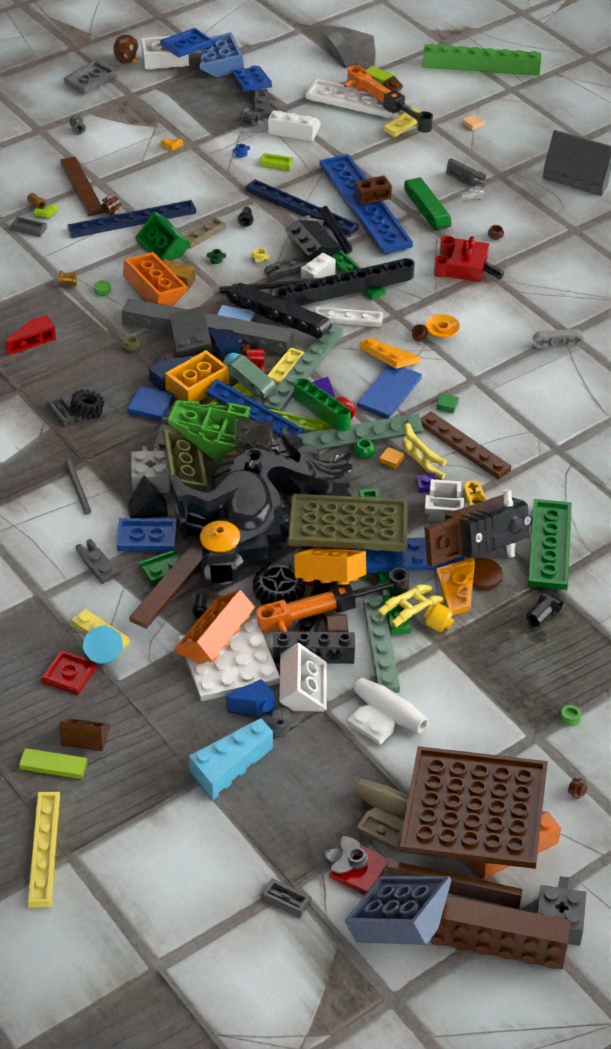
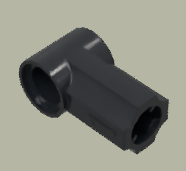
[526,591,563,628]

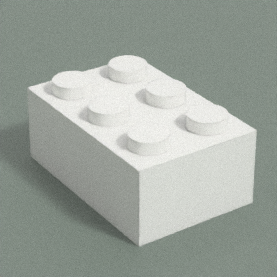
[141,36,189,70]

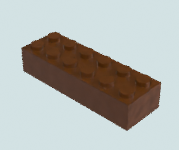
[430,895,572,970]

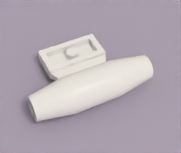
[347,678,428,745]

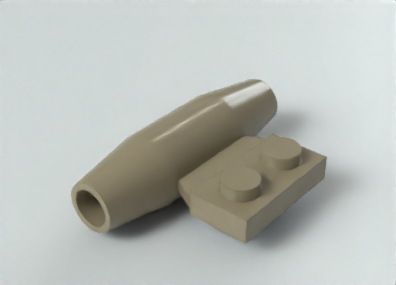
[355,779,409,851]

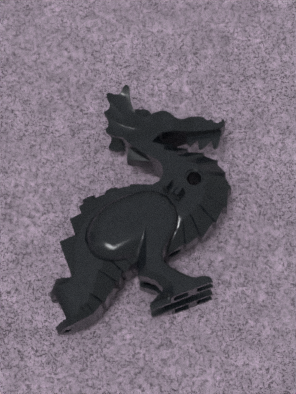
[172,427,352,588]

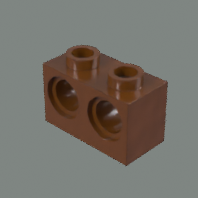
[354,175,392,205]

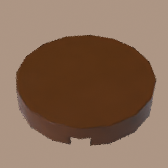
[473,558,503,590]

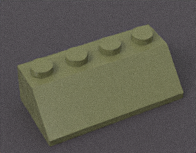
[163,429,208,492]

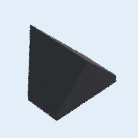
[128,475,168,518]

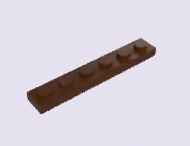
[421,411,511,480]

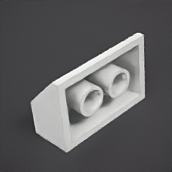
[268,110,321,142]
[279,643,327,712]

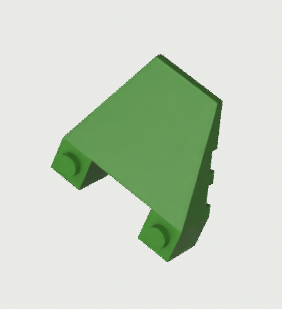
[168,400,251,462]

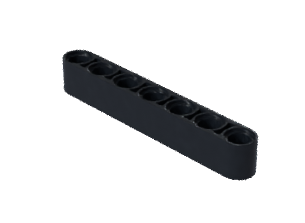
[227,283,332,339]

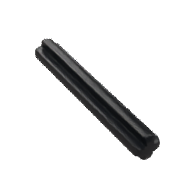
[320,206,353,254]

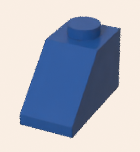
[225,679,275,716]

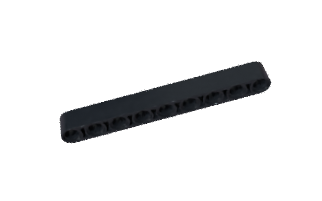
[274,258,415,306]

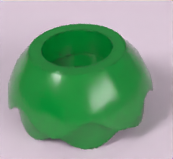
[353,439,376,459]

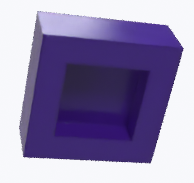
[416,473,436,493]

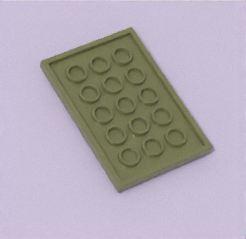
[289,494,407,552]

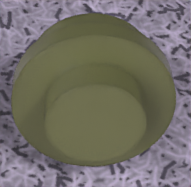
[123,336,140,351]

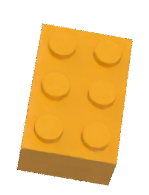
[165,350,229,401]
[294,547,366,585]

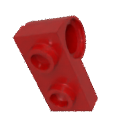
[247,349,264,372]

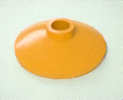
[426,314,460,338]
[200,521,240,553]

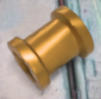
[59,271,77,287]

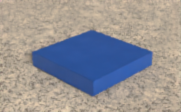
[128,386,174,421]

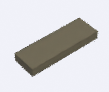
[184,217,226,249]

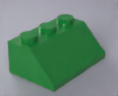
[135,212,191,261]

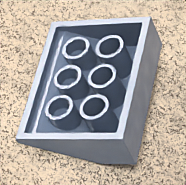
[344,876,451,945]

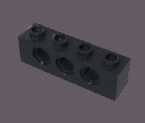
[273,632,355,664]

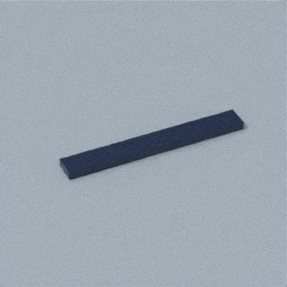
[245,179,359,237]
[67,200,196,238]

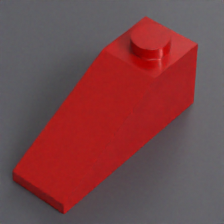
[5,315,56,355]

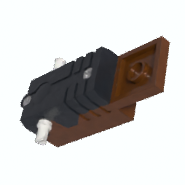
[424,489,533,567]

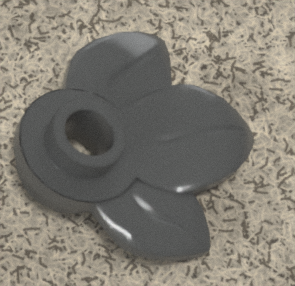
[259,706,301,737]

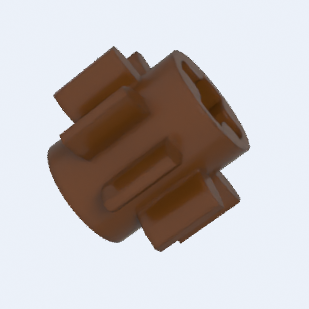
[101,195,121,216]

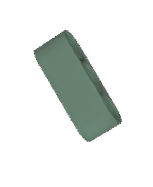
[227,355,276,400]

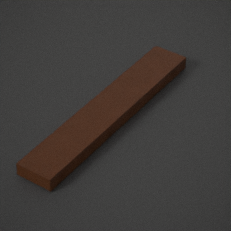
[60,156,104,216]
[129,542,204,629]
[387,860,523,909]

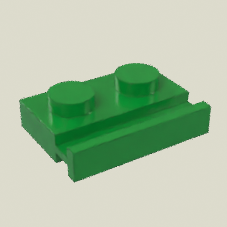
[139,549,180,586]

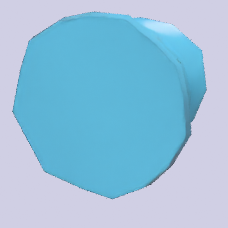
[83,625,123,665]

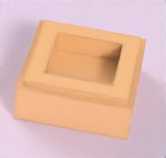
[463,114,484,130]

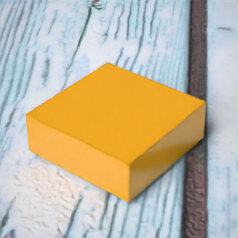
[379,447,404,469]

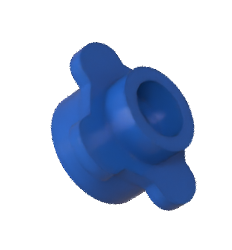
[233,144,250,158]

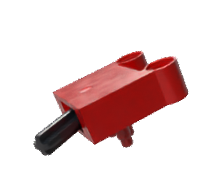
[434,236,504,282]

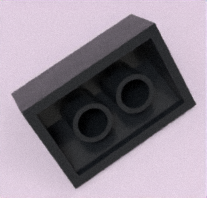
[285,220,341,261]

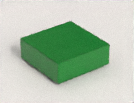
[437,393,459,413]

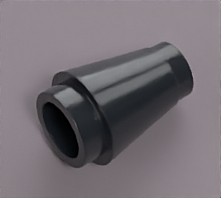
[238,207,254,227]

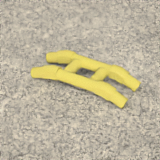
[403,423,447,480]
[377,584,446,627]

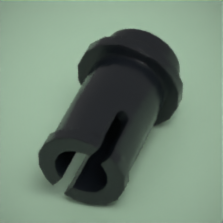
[192,592,209,618]

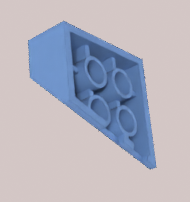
[200,32,244,77]

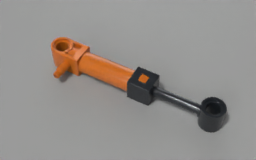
[344,65,433,133]
[256,568,409,633]

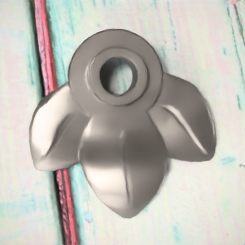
[325,836,368,874]

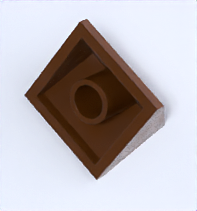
[59,718,110,751]

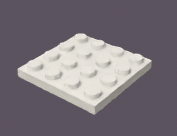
[179,619,280,702]

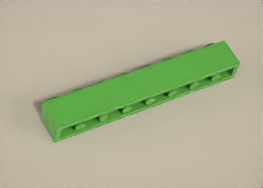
[423,44,541,76]

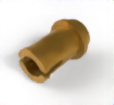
[27,193,46,209]

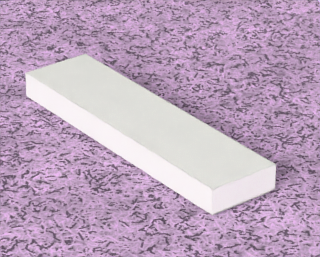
[315,307,383,327]

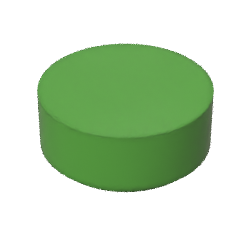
[94,280,111,296]
[560,705,582,726]

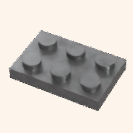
[64,60,117,94]

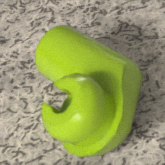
[34,204,58,218]

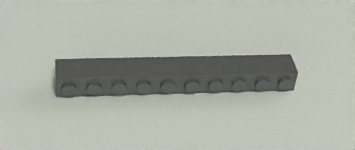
[122,298,293,355]

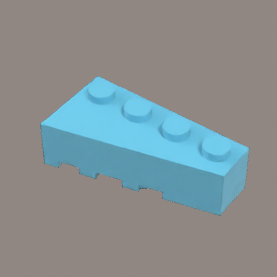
[189,718,273,800]

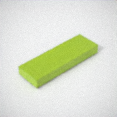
[19,748,88,779]

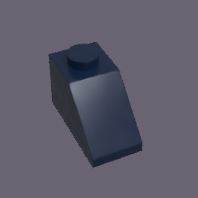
[209,329,243,360]

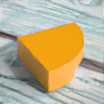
[161,138,183,151]

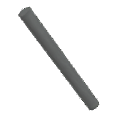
[65,459,91,514]

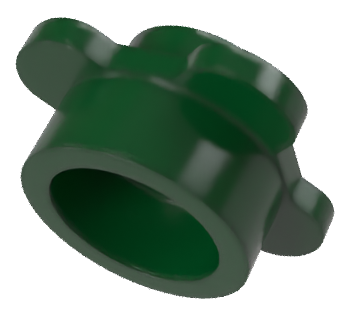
[207,249,226,264]

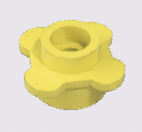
[250,248,270,263]

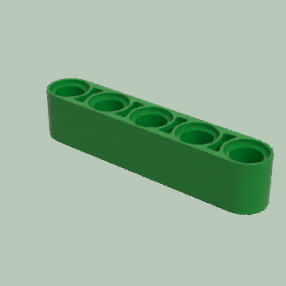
[404,177,451,230]
[294,378,351,431]

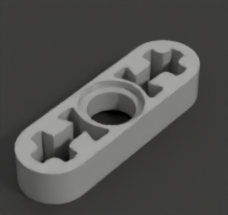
[532,329,583,348]

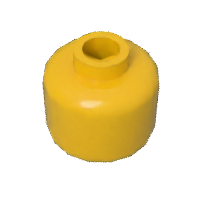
[423,603,454,633]

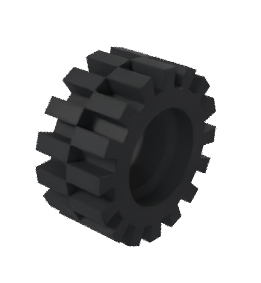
[70,389,104,420]

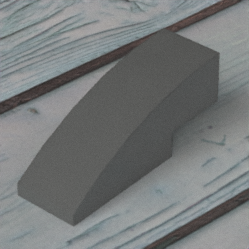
[323,29,358,68]

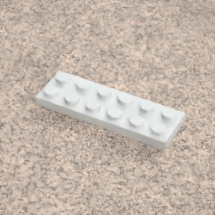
[306,78,393,118]

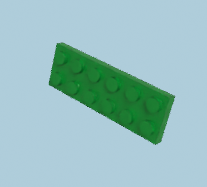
[528,499,572,590]

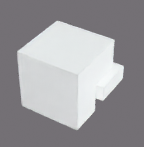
[425,479,464,523]

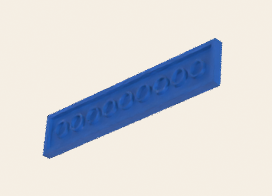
[319,154,413,254]

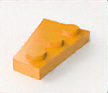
[359,338,421,369]
[436,557,475,616]

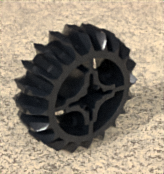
[253,562,306,604]

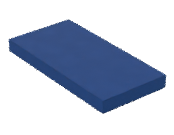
[357,365,422,419]

